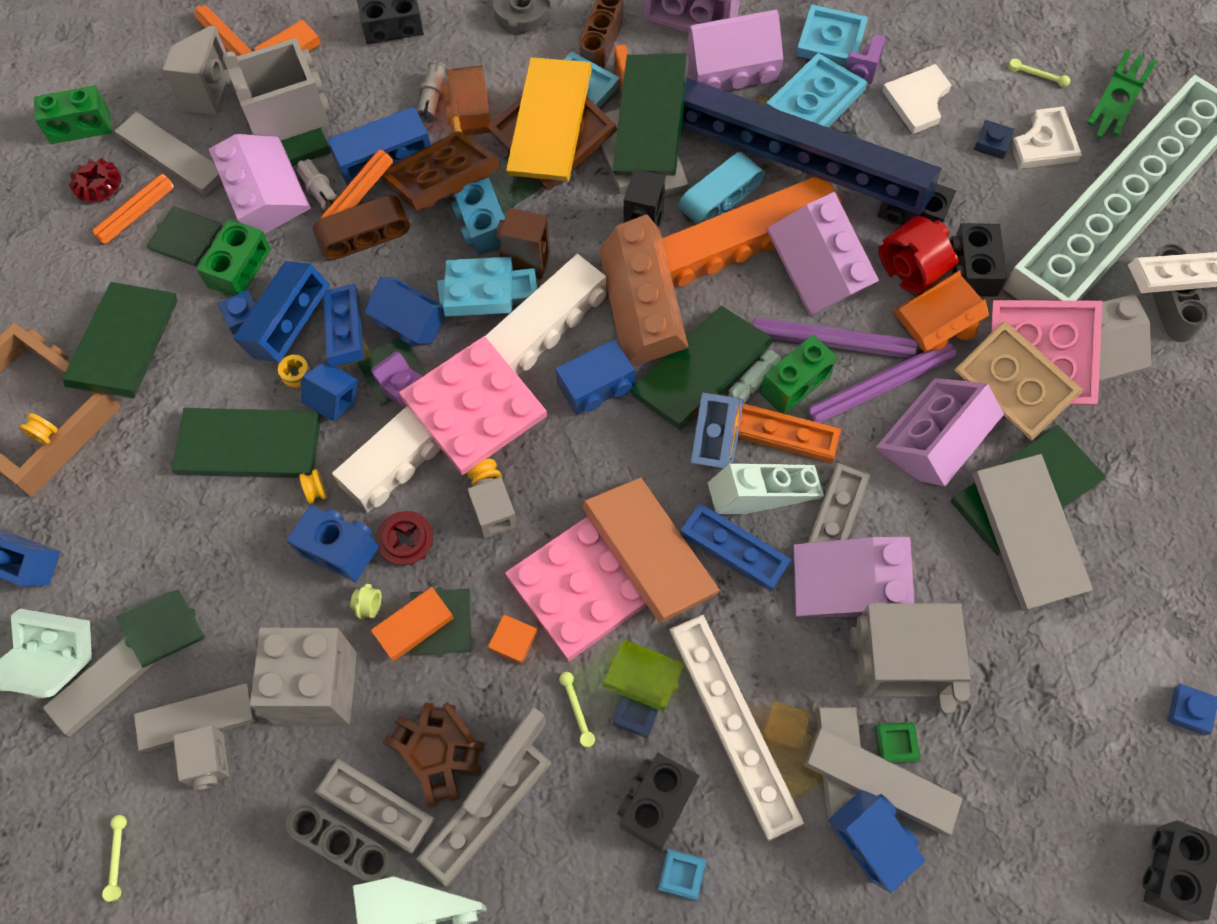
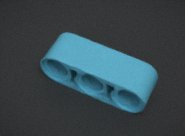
[678,152,765,225]

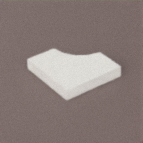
[882,64,951,134]
[1010,106,1082,169]

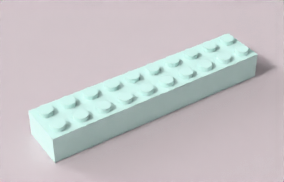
[1003,74,1217,301]

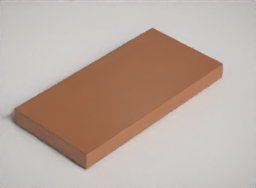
[582,478,720,624]

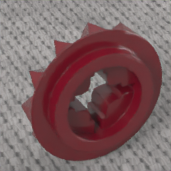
[68,158,121,203]
[376,511,433,566]

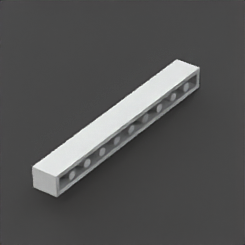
[332,254,606,513]

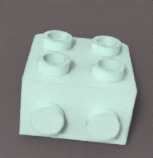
[0,608,92,698]

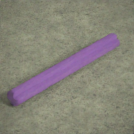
[753,317,917,359]
[807,342,957,423]

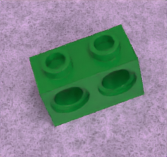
[34,85,112,144]
[197,219,271,296]
[760,335,837,414]

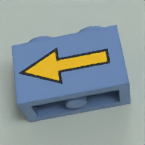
[691,392,744,468]

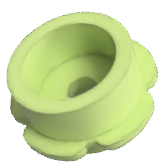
[350,584,382,620]

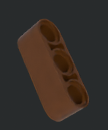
[579,0,623,69]
[313,195,411,260]

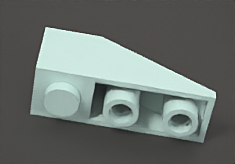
[708,464,824,514]
[353,877,486,924]

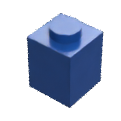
[301,361,358,421]

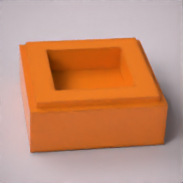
[488,615,538,665]

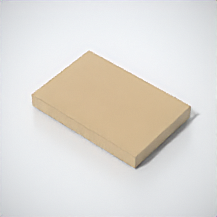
[954,320,1084,442]

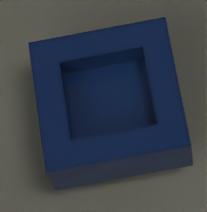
[974,120,1015,159]
[612,687,662,739]

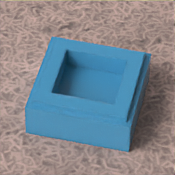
[658,849,706,901]

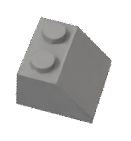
[162,26,230,116]
[1099,294,1152,383]

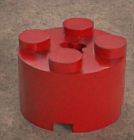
[878,216,958,294]

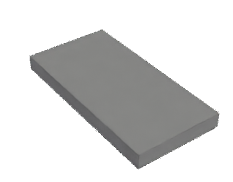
[972,454,1093,611]

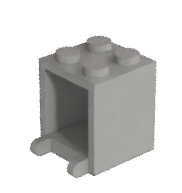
[223,37,330,140]
[850,603,971,715]
[250,628,357,726]

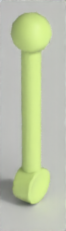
[1008,59,1070,87]
[559,672,595,748]
[102,815,127,902]

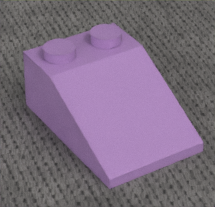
[793,537,915,617]

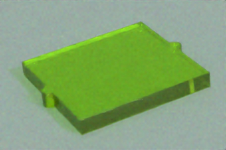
[602,640,684,712]

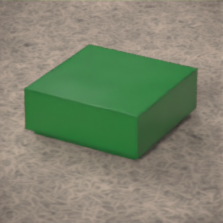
[874,722,921,764]

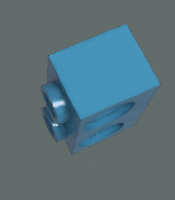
[451,177,505,255]

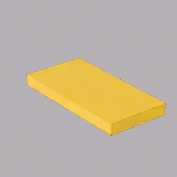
[506,57,592,182]

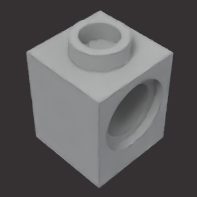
[467,477,518,539]
[173,725,229,790]

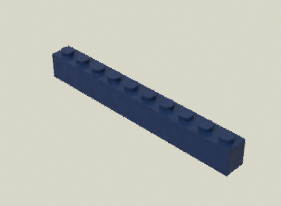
[681,78,942,215]

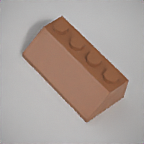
[599,214,689,366]

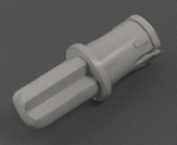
[297,159,338,211]

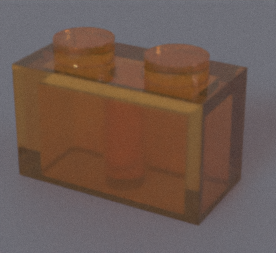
[442,65,491,136]

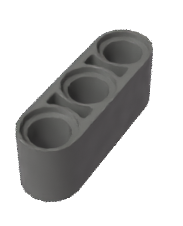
[1152,244,1209,342]
[286,804,396,882]

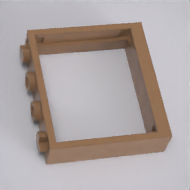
[0,323,121,497]

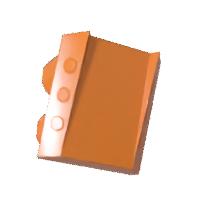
[893,270,989,353]

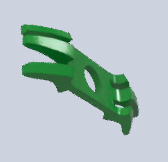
[1087,49,1157,139]

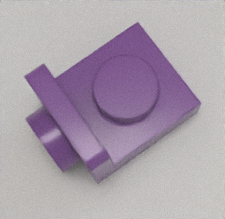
[845,34,886,84]
[371,352,423,407]

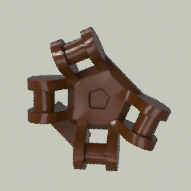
[382,702,485,808]

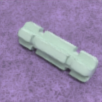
[728,350,781,403]

